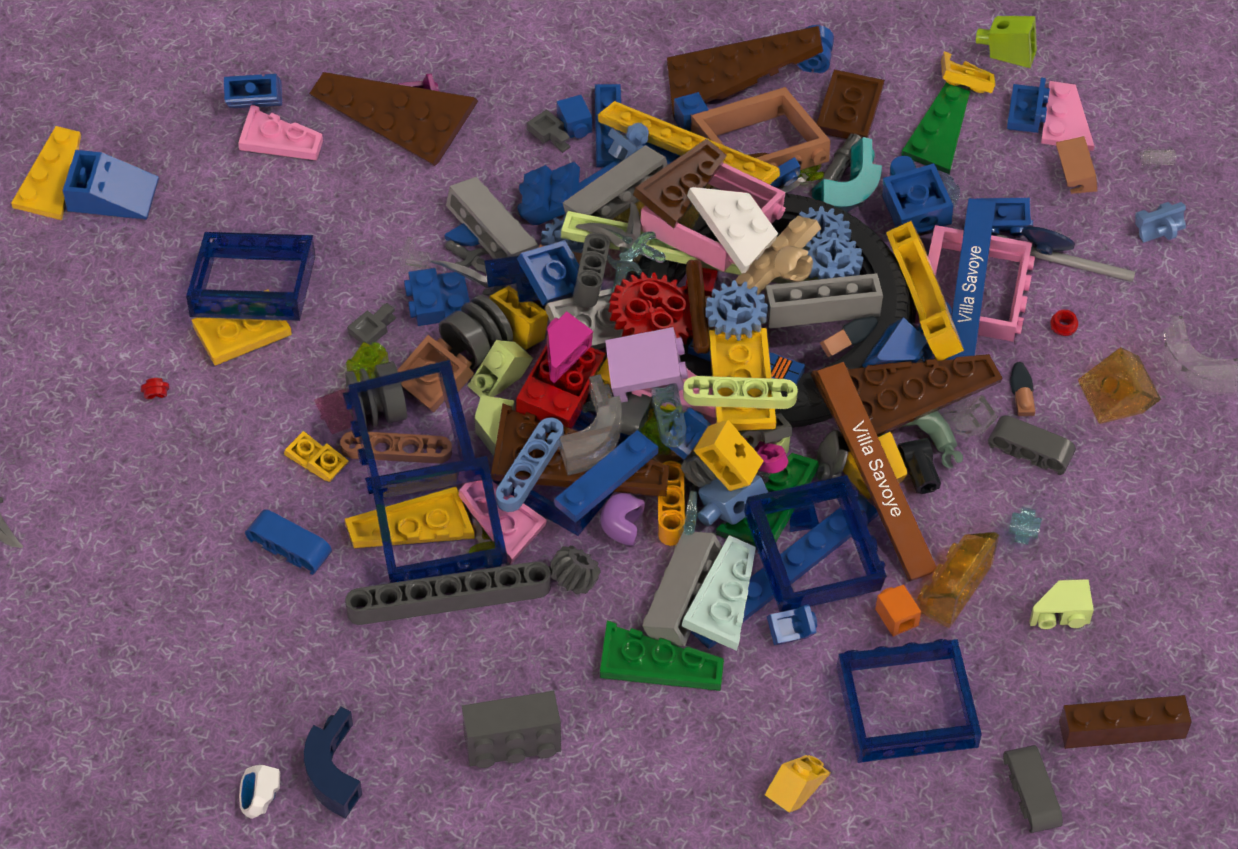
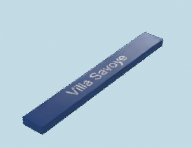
[945,198,996,360]

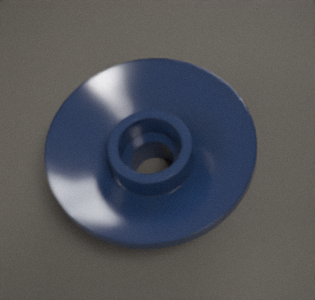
[1021,226,1075,255]

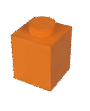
[875,584,921,637]

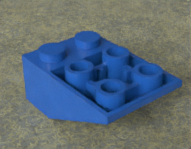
[63,150,159,219]

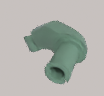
[899,411,963,468]

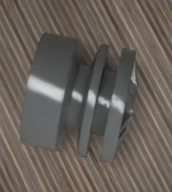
[439,295,513,369]
[345,361,407,430]

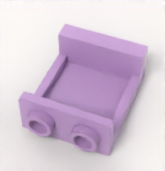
[605,327,688,403]

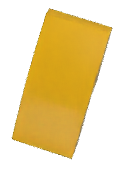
[284,431,349,482]

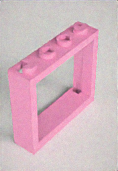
[640,163,786,272]
[915,225,1035,342]

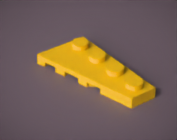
[11,126,81,220]
[344,486,475,548]

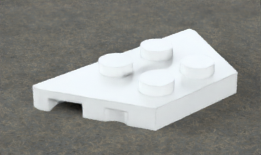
[687,187,778,274]

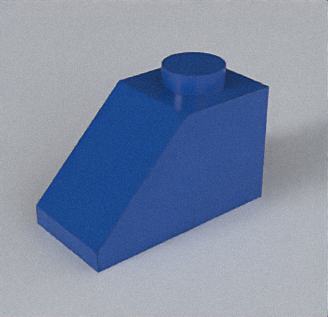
[862,317,927,368]

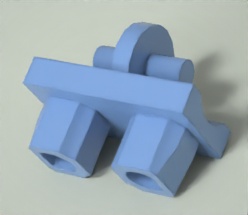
[608,123,649,160]
[1135,202,1186,243]

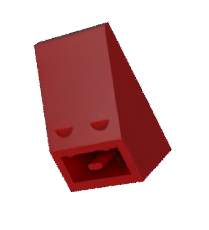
[516,344,605,429]

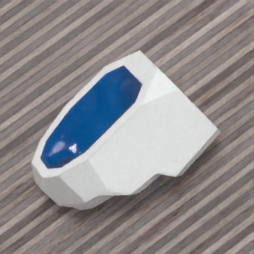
[239,765,280,819]

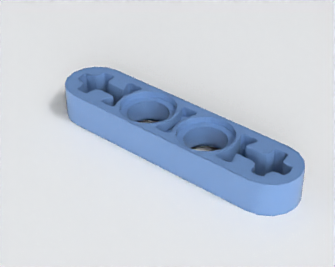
[496,418,564,512]

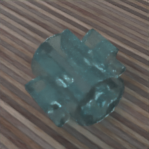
[1008,507,1042,545]

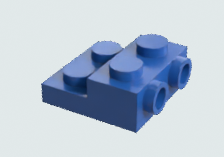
[517,161,580,225]
[517,240,579,305]
[404,268,470,326]

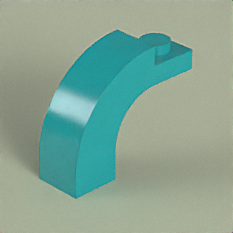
[812,137,882,212]

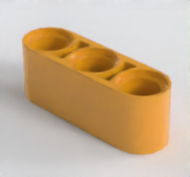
[658,461,685,546]

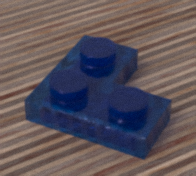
[484,256,540,303]

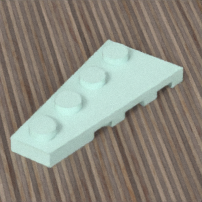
[682,535,756,651]

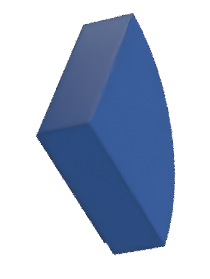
[445,223,480,246]

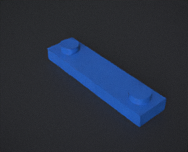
[554,430,658,523]

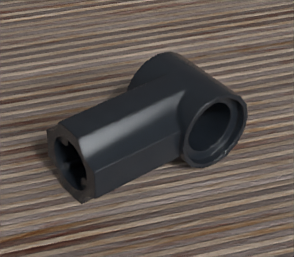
[898,438,941,494]

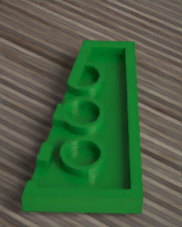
[901,82,970,175]
[716,453,819,554]
[600,620,724,691]

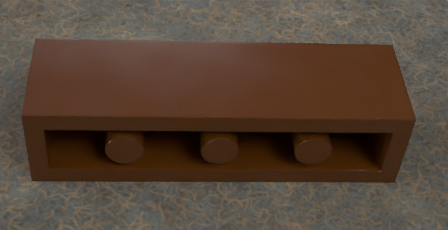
[1059,695,1192,749]

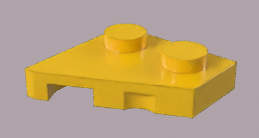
[941,51,995,93]

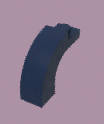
[304,706,362,819]

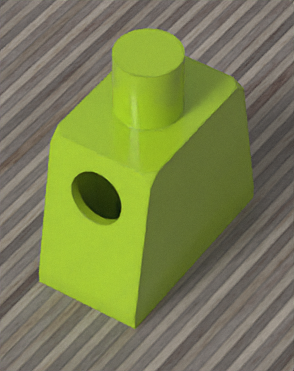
[976,16,1037,68]

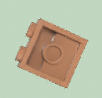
[397,335,474,412]

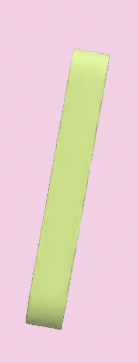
[683,376,798,409]

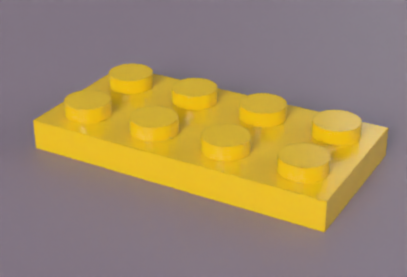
[709,328,776,431]

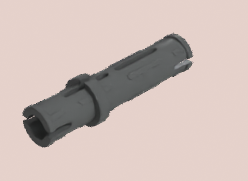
[816,134,861,185]

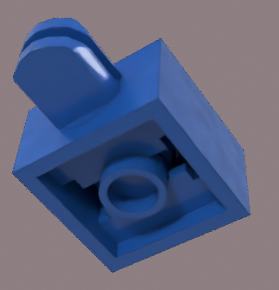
[882,156,953,234]

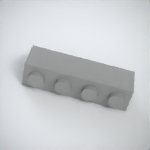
[563,145,668,220]
[446,177,538,274]
[765,273,883,328]
[642,531,722,647]

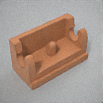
[1056,136,1098,194]

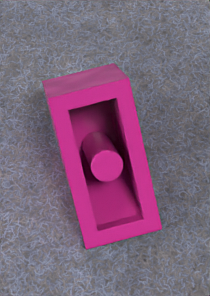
[547,311,593,383]

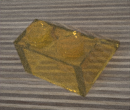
[1078,347,1161,424]

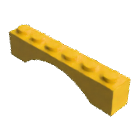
[886,221,964,361]

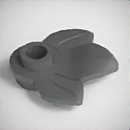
[817,430,848,488]

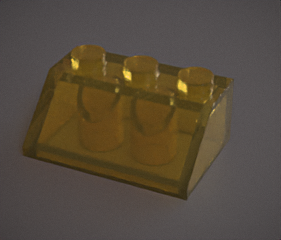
[917,532,999,628]

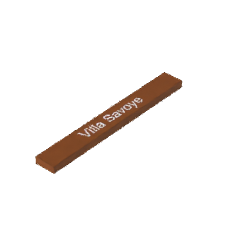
[816,362,938,582]

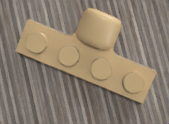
[730,216,821,295]

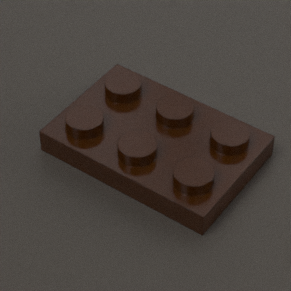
[817,69,885,139]

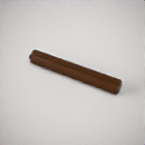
[686,260,710,354]

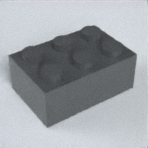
[462,691,561,768]

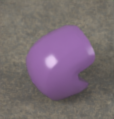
[600,493,645,546]

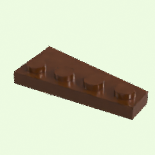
[633,139,727,229]

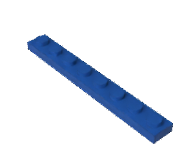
[691,493,879,649]

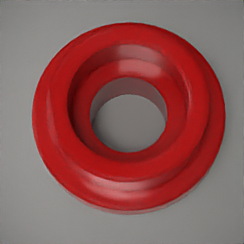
[1050,310,1078,336]
[141,378,170,399]

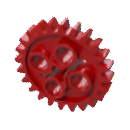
[608,272,693,345]

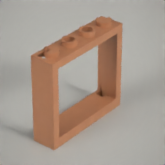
[691,87,830,170]

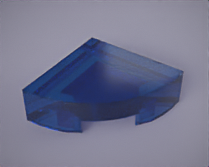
[789,500,819,532]

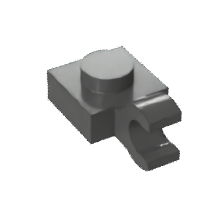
[527,109,571,153]
[347,303,396,349]
[738,413,793,448]

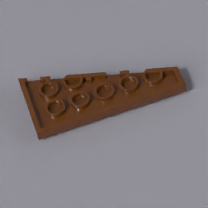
[667,26,823,117]
[309,72,478,166]
[811,354,1003,439]
[491,403,669,497]

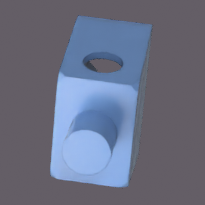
[697,475,770,527]

